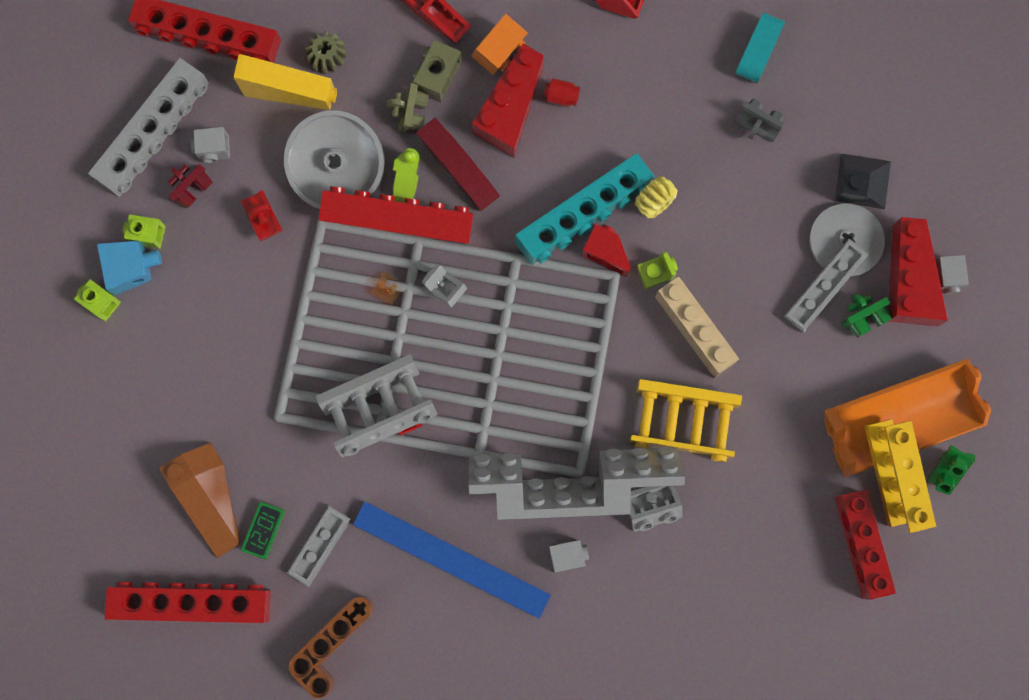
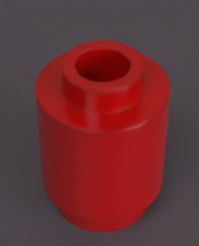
[543,78,581,108]

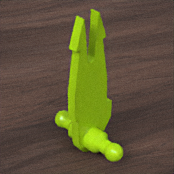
[393,148,420,202]

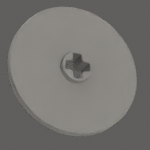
[809,203,885,277]

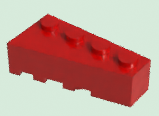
[472,43,544,158]
[888,217,948,327]

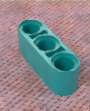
[735,12,785,83]

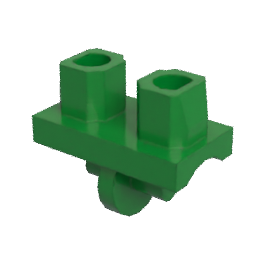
[841,293,892,338]
[928,445,975,495]

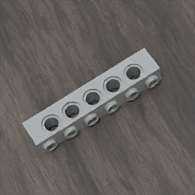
[88,58,209,197]

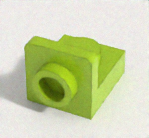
[636,251,678,290]

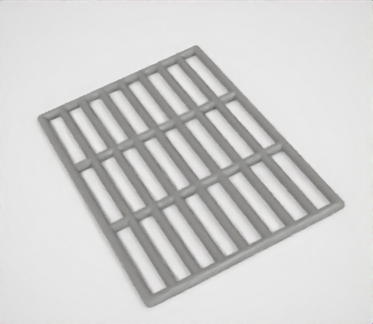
[274,220,620,478]

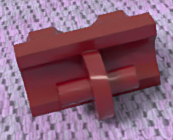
[167,164,213,208]

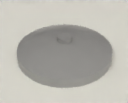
[284,110,385,209]

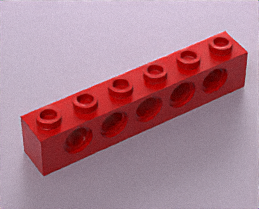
[128,0,281,63]
[104,582,271,623]

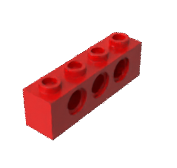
[834,489,896,600]

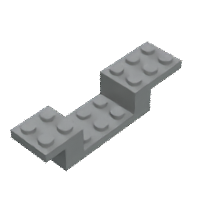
[469,446,685,520]

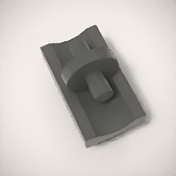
[735,99,784,142]

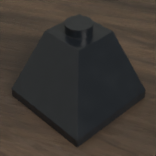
[835,154,891,209]

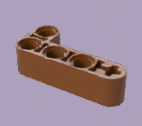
[288,596,374,699]

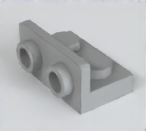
[629,486,683,532]

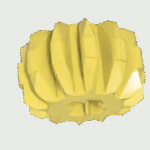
[635,176,678,219]

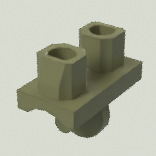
[386,83,429,133]

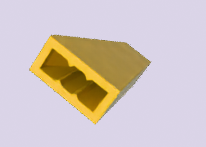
[234,54,337,110]

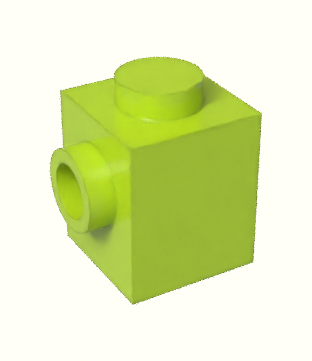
[123,214,166,250]
[74,279,121,322]

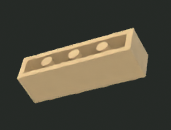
[655,277,739,378]

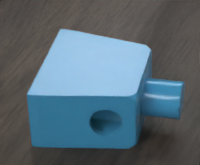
[97,241,162,295]

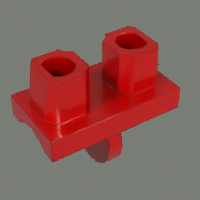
[240,190,283,242]

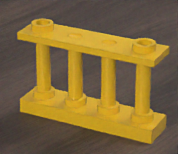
[629,379,742,462]
[864,419,936,533]

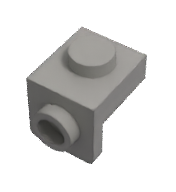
[422,264,467,308]

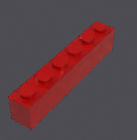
[319,186,474,244]

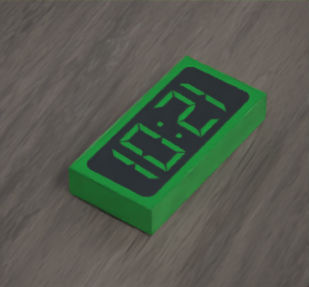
[241,502,286,560]

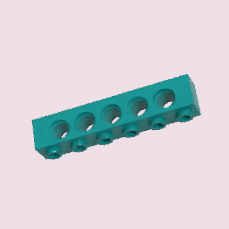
[514,153,655,265]

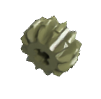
[305,30,347,74]

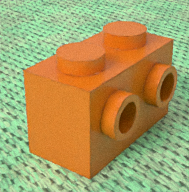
[471,13,528,75]

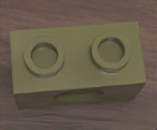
[412,40,462,102]

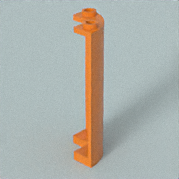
[824,358,991,478]

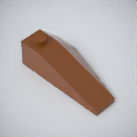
[159,443,240,558]

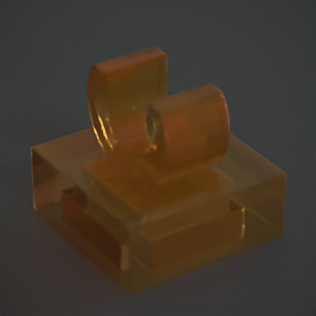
[370,271,401,305]

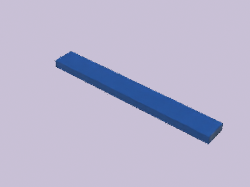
[353,502,551,619]

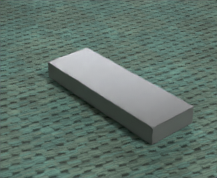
[287,506,352,587]

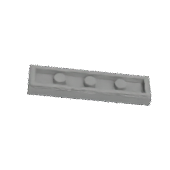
[783,239,869,332]

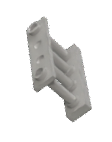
[315,354,438,458]

